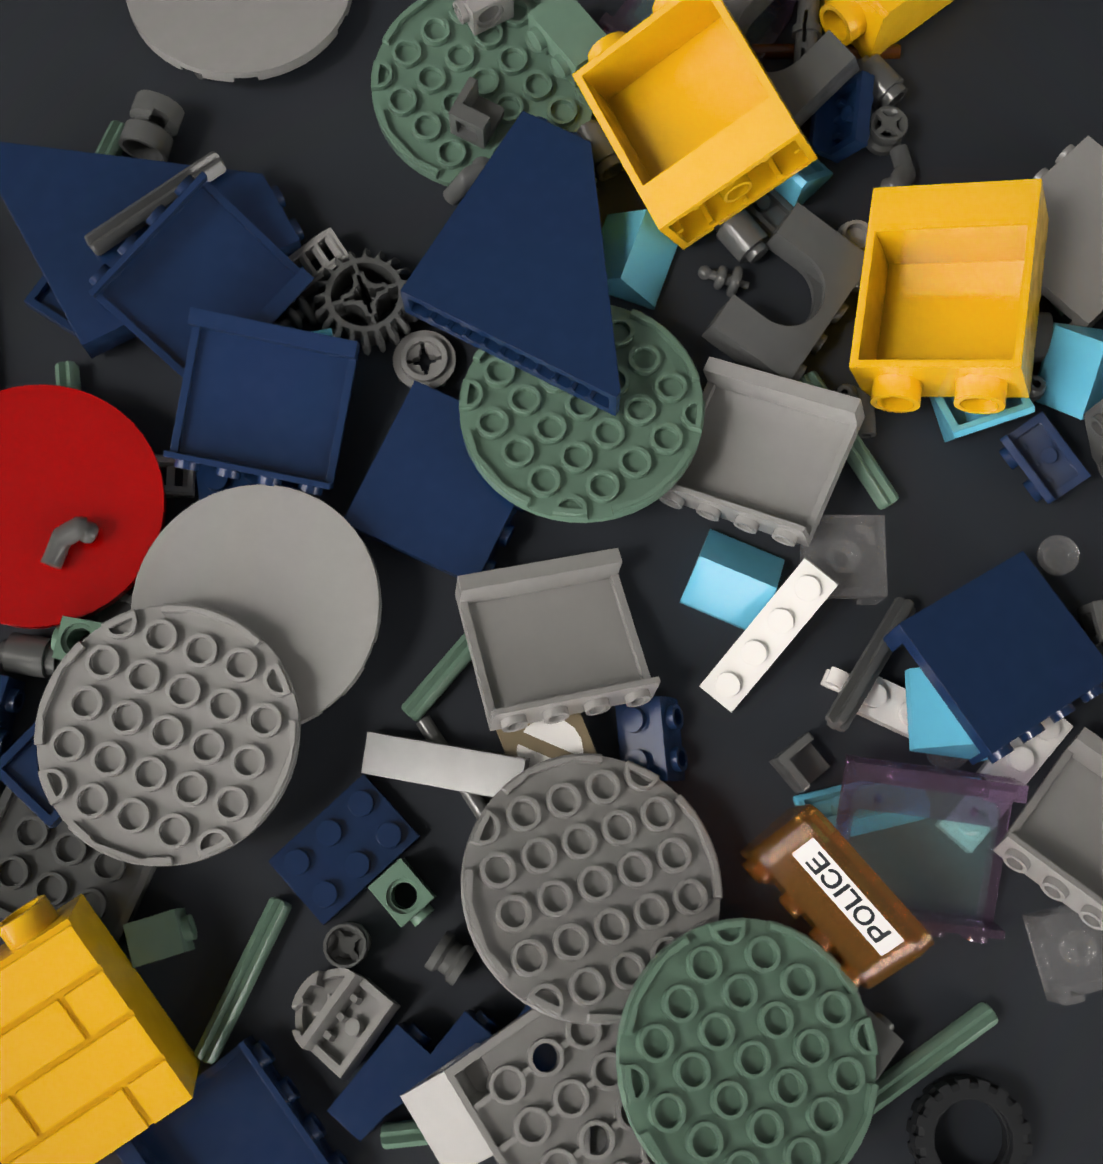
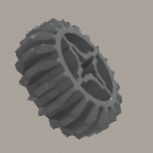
[313,248,418,356]

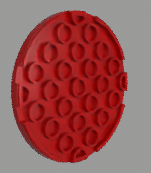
[0,384,167,629]

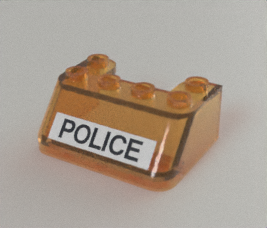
[740,804,935,989]

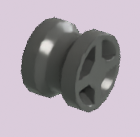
[866,106,908,156]
[424,930,476,986]

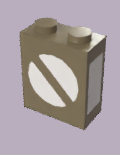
[496,713,597,767]

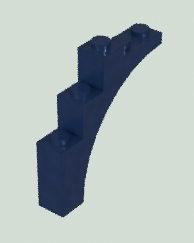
[327,1005,557,1141]

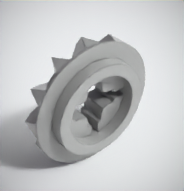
[393,330,456,389]

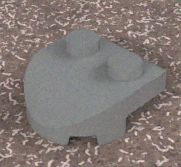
[292,967,400,1080]

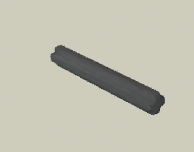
[84,151,226,256]
[825,597,916,732]

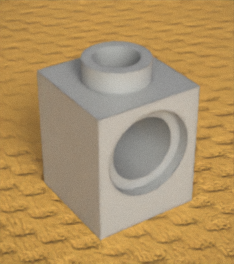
[453,0,514,36]

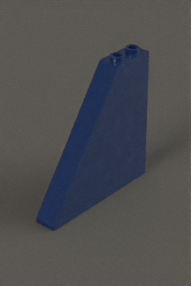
[400,111,621,416]
[0,142,305,359]

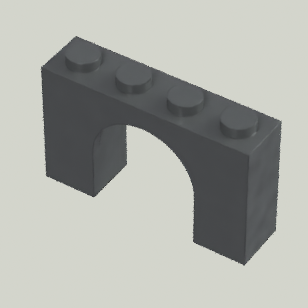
[723,0,860,127]
[702,202,864,381]

